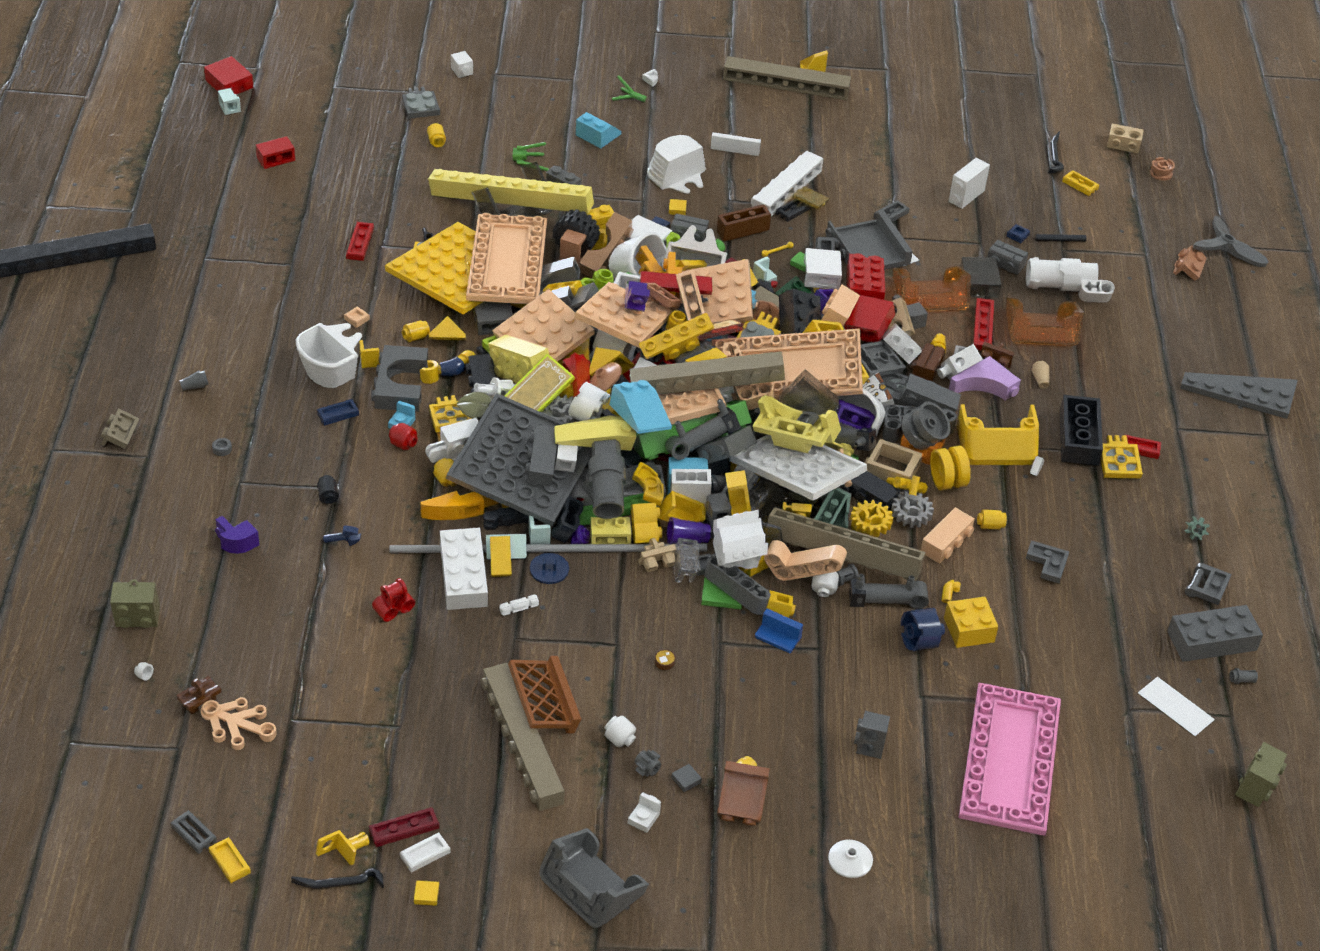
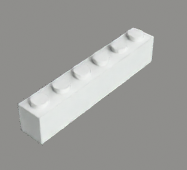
[751,151,823,216]

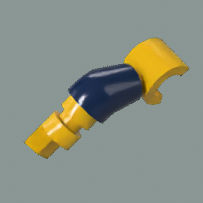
[420,350,475,384]

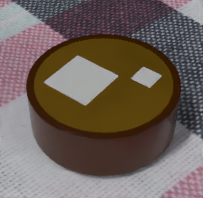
[655,650,676,670]

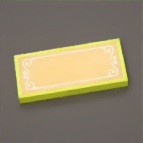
[504,353,575,412]

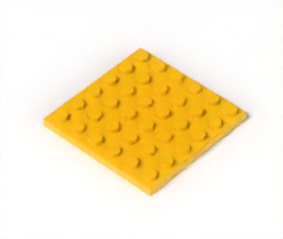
[385,222,484,314]

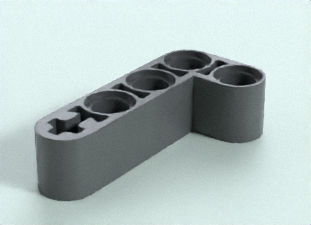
[882,405,957,442]
[704,553,771,615]

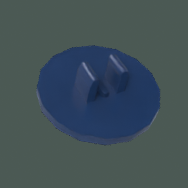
[529,553,569,584]

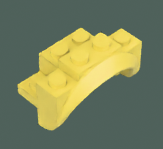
[752,395,841,453]

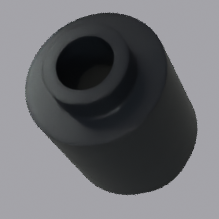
[317,475,339,504]

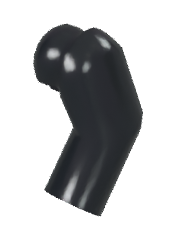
[753,279,775,294]

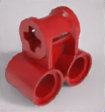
[372,578,416,622]

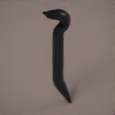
[1048,131,1064,173]
[291,868,384,889]

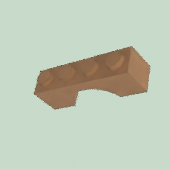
[579,212,634,279]

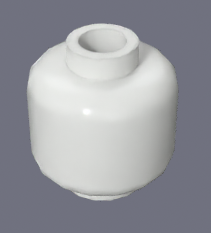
[811,572,839,597]
[604,716,636,747]

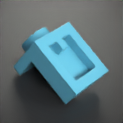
[388,401,415,429]

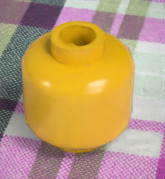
[433,458,457,487]

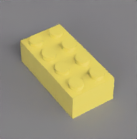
[488,335,549,383]

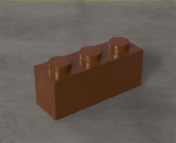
[716,204,771,241]

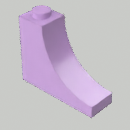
[949,356,1021,400]

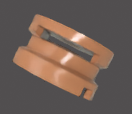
[1150,157,1175,181]

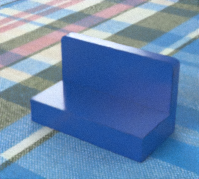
[755,608,803,653]

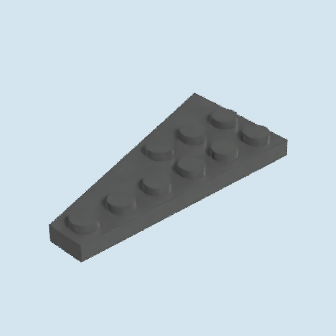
[1180,372,1298,419]

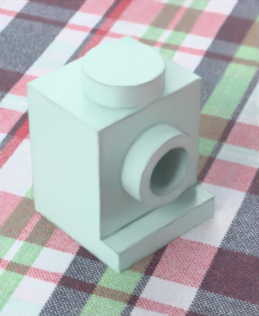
[218,88,241,115]

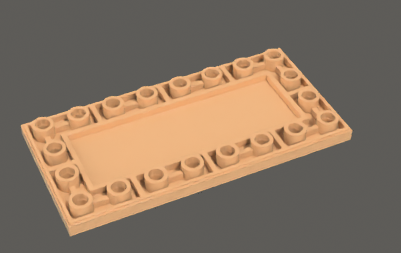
[466,213,547,304]
[712,329,863,400]

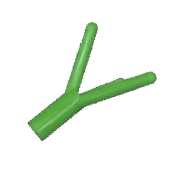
[612,75,647,102]

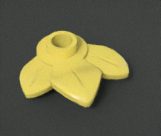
[824,442,854,457]

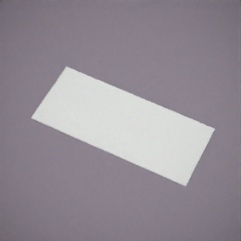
[1138,677,1215,736]

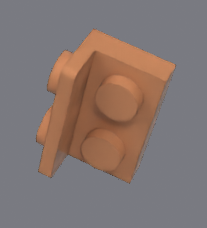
[647,283,682,311]

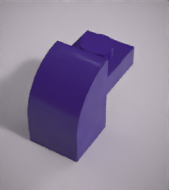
[625,281,650,312]
[215,516,259,554]

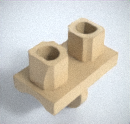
[638,538,676,572]

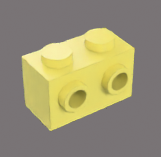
[590,517,631,544]

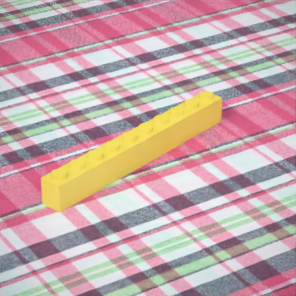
[428,169,594,214]

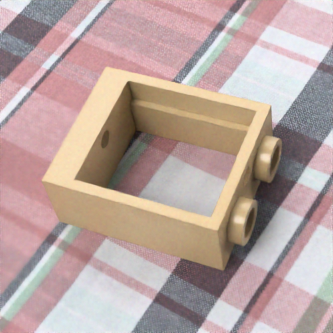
[864,439,923,486]

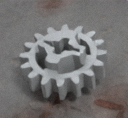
[542,395,579,424]
[891,492,934,528]

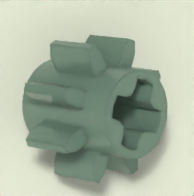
[1184,516,1210,540]

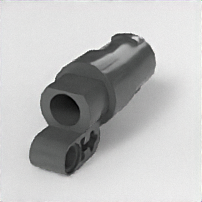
[588,439,626,519]

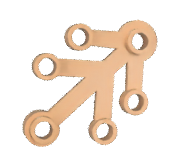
[201,697,277,750]

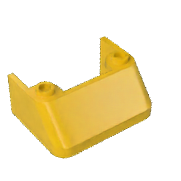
[956,404,1039,465]

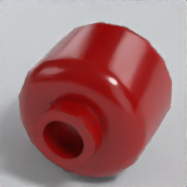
[389,423,418,450]

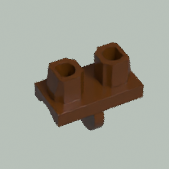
[980,342,1015,369]
[177,676,222,714]

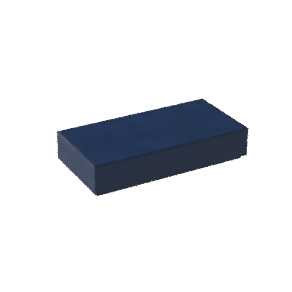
[317,399,359,426]

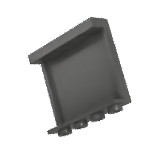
[825,210,912,270]

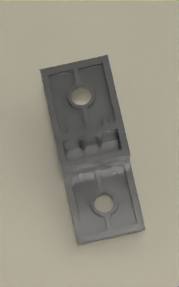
[861,341,906,378]

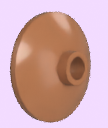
[590,362,622,391]

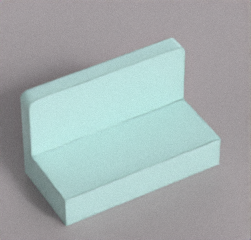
[486,534,527,559]

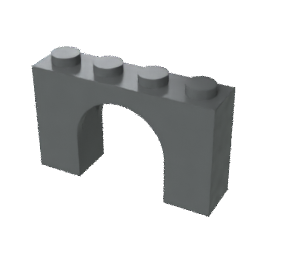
[539,257,581,306]
[371,345,428,412]

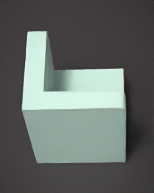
[753,257,777,283]
[529,516,551,544]

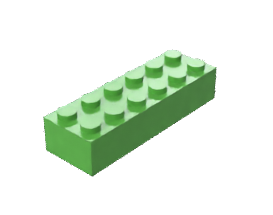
[633,400,752,460]

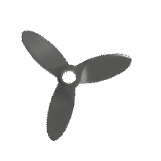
[1193,216,1268,267]

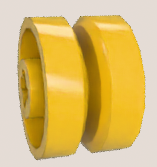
[930,446,970,490]

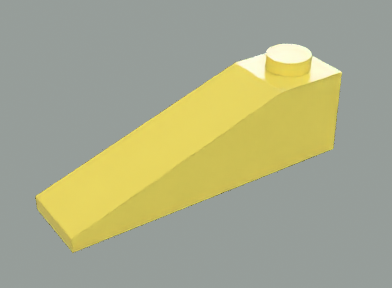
[554,415,636,451]

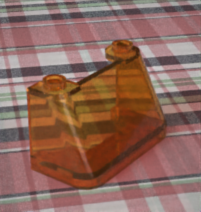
[893,266,971,311]
[1006,298,1084,346]

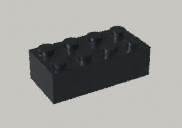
[779,289,821,334]
[1059,395,1103,466]

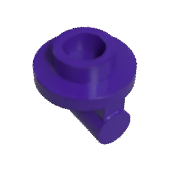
[571,525,590,544]

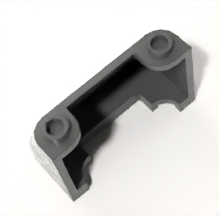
[539,828,649,928]

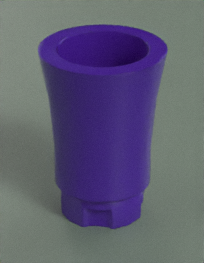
[667,517,711,544]

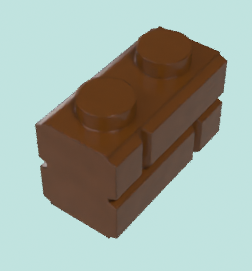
[910,343,945,381]

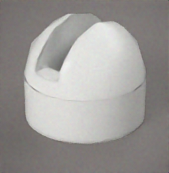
[134,662,154,680]

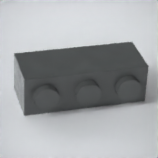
[900,373,961,412]
[525,424,557,486]

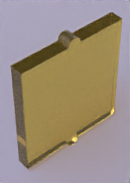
[792,186,829,209]

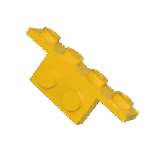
[639,313,714,361]

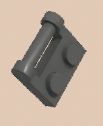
[1185,563,1232,605]

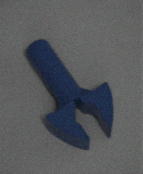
[323,525,361,546]

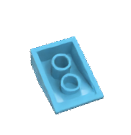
[609,380,672,434]

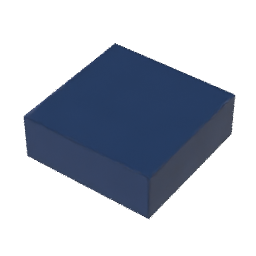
[1006,224,1030,243]

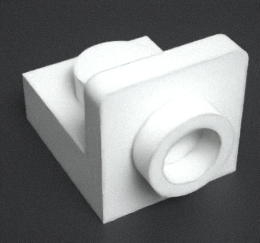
[628,793,661,833]

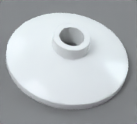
[828,840,873,878]

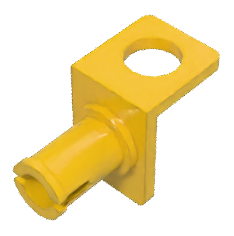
[316,830,369,865]

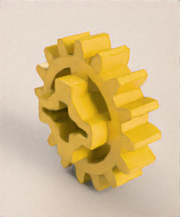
[850,500,893,537]

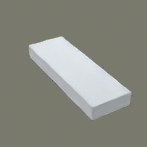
[711,132,761,156]

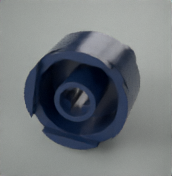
[900,607,945,651]

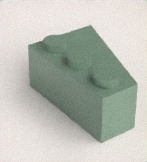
[814,488,850,529]

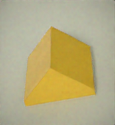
[589,347,635,377]

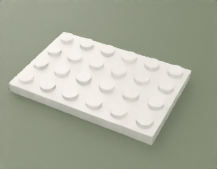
[729,434,867,500]

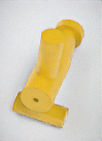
[886,476,928,496]

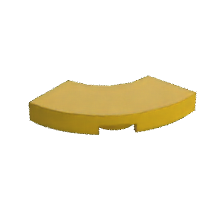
[632,462,664,506]

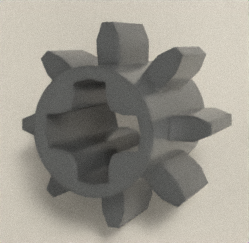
[635,750,661,776]

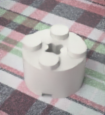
[568,382,611,421]

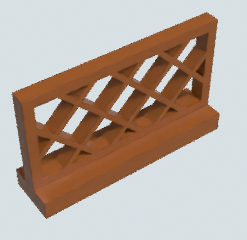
[508,656,582,733]

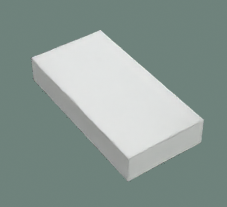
[400,833,450,872]

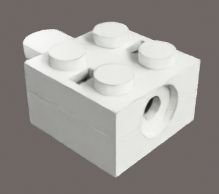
[425,418,479,463]

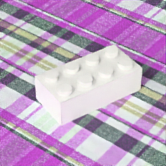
[440,528,488,610]

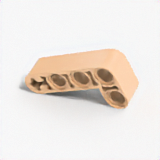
[723,342,775,410]
[764,540,847,581]

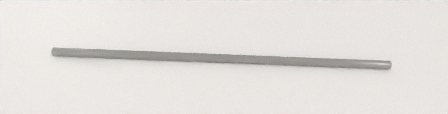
[390,544,707,553]

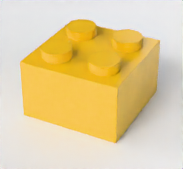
[944,597,999,648]

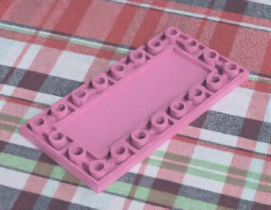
[959,683,1061,836]

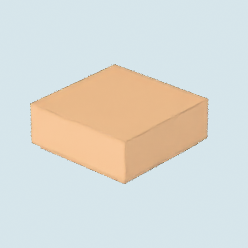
[344,307,370,328]

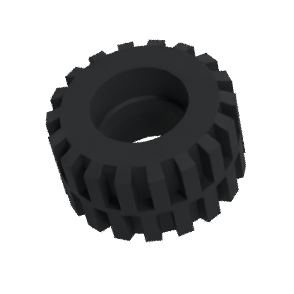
[552,209,600,256]

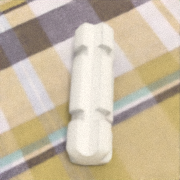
[499,594,539,616]

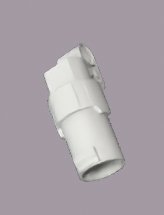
[1026,257,1115,302]

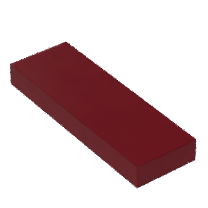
[369,807,440,848]

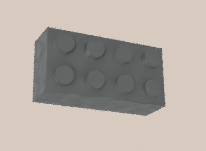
[1167,605,1263,662]

